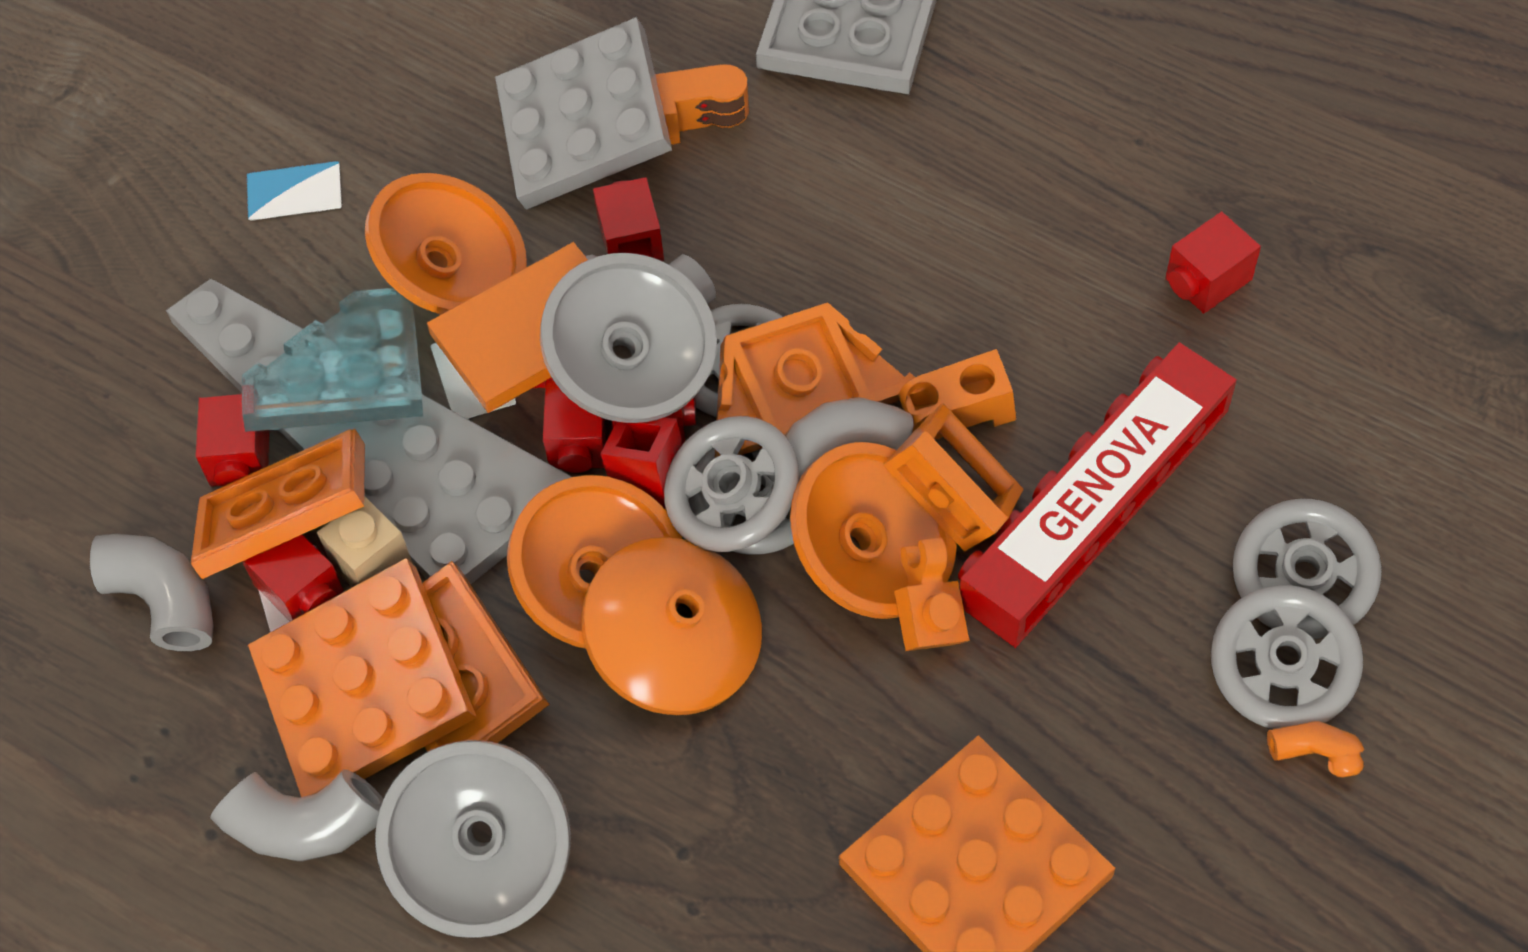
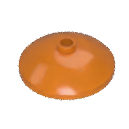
[365,173,527,315]
[790,442,957,619]
[507,475,682,649]
[581,537,762,715]

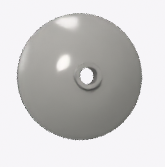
[540,253,717,423]
[375,740,571,938]

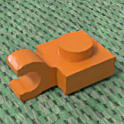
[894,538,970,651]

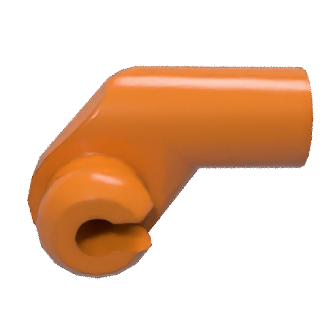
[1267,721,1365,777]

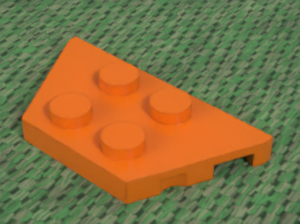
[714,302,915,458]

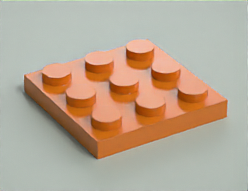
[248,558,477,797]
[839,735,1115,952]

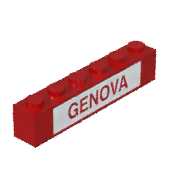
[958,342,1237,648]

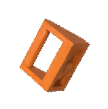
[883,403,1024,552]

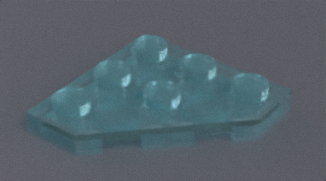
[242,288,424,432]

